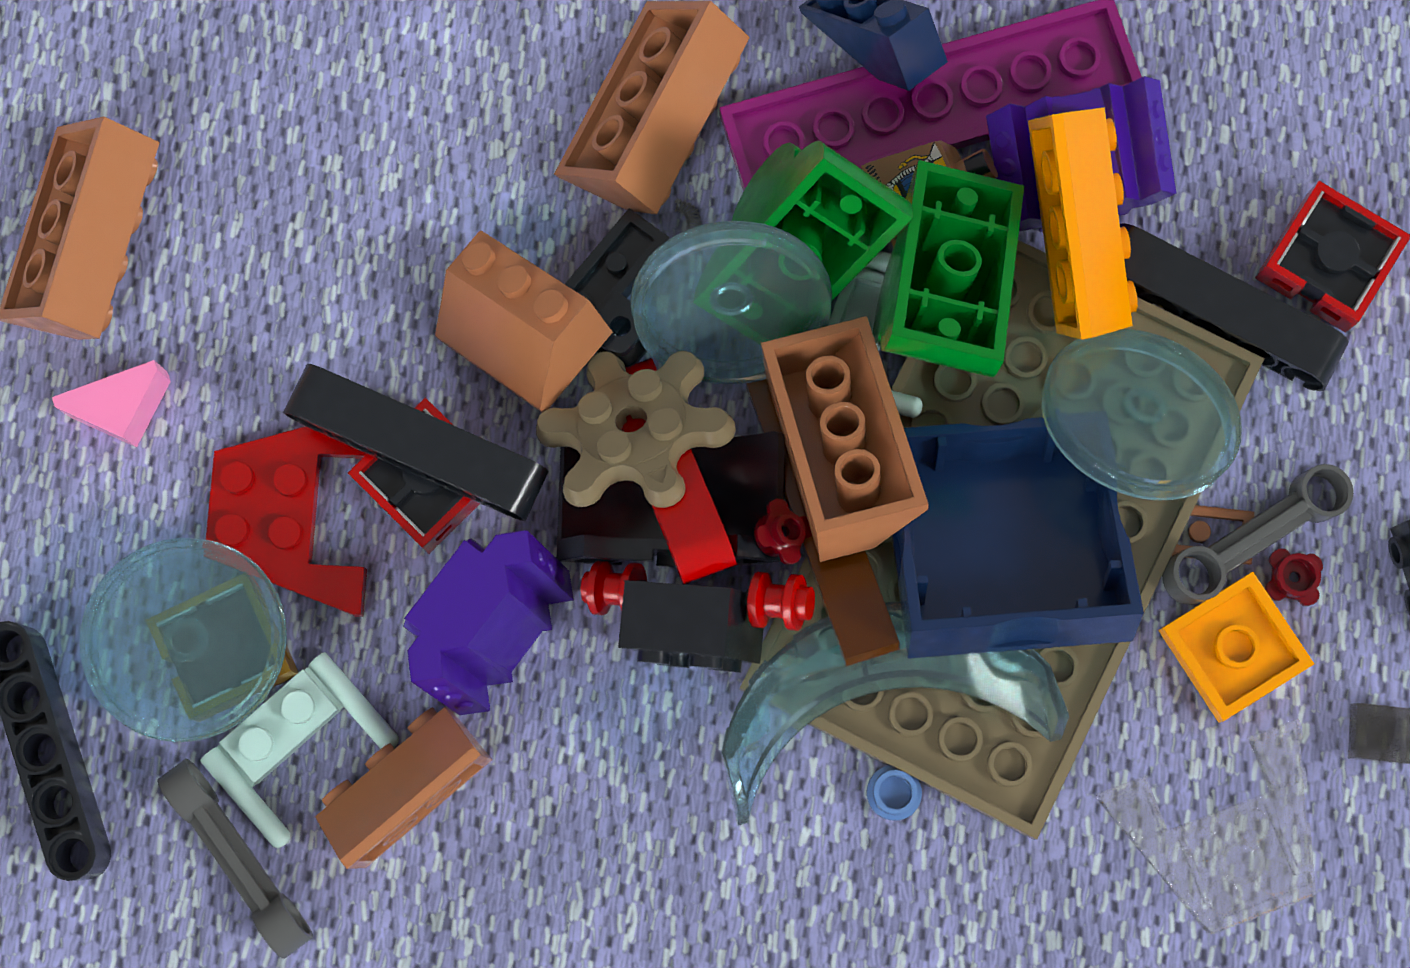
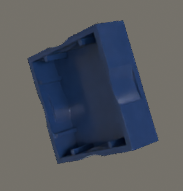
[892,412,1144,659]

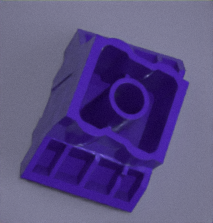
[986,76,1177,232]
[403,530,574,715]

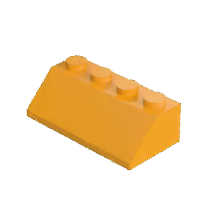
[1028,107,1138,340]

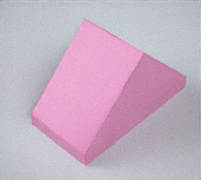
[52,360,171,447]

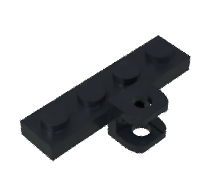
[565,208,672,367]

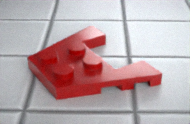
[204,426,367,617]

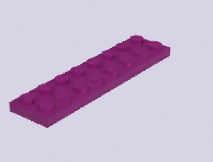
[719,0,1142,192]

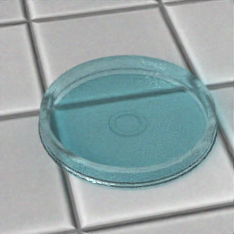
[630,221,832,384]
[1042,329,1242,501]
[79,538,287,742]

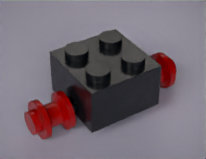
[581,561,815,673]

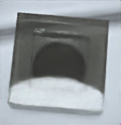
[1348,703,1410,765]

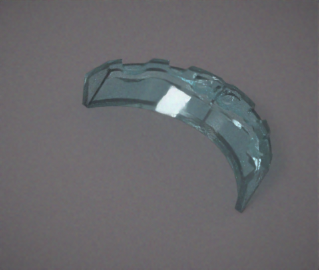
[722,602,1069,826]

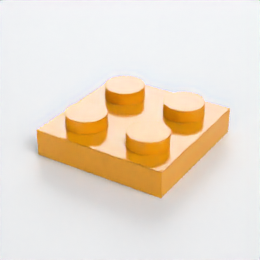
[1158,572,1314,723]

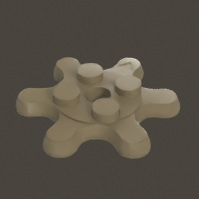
[536,351,736,508]

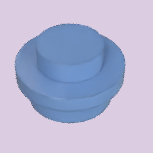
[866,765,922,821]

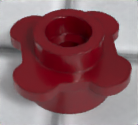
[754,499,812,565]
[1265,548,1323,606]

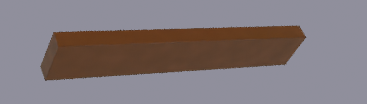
[745,374,900,666]

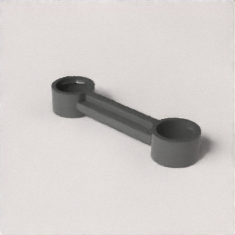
[1162,464,1354,605]
[157,759,313,959]

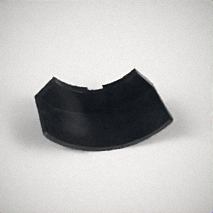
[556,431,785,567]

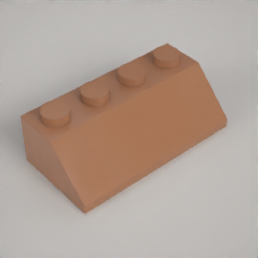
[554,1,750,215]
[0,116,160,340]
[761,316,928,562]

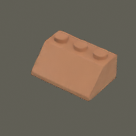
[435,230,613,412]
[315,707,492,869]

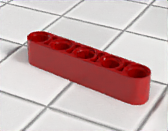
[621,358,737,584]

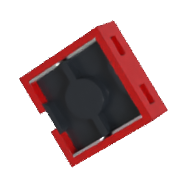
[1255,181,1410,333]
[348,397,480,554]

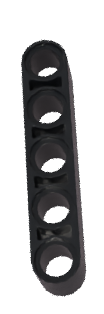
[1120,223,1349,391]
[283,363,549,522]
[0,621,111,881]

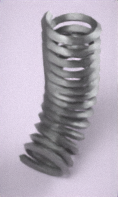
[675,198,702,242]

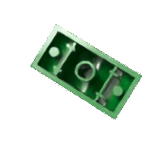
[693,141,913,344]
[873,160,1024,377]

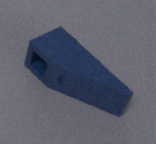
[799,0,948,91]

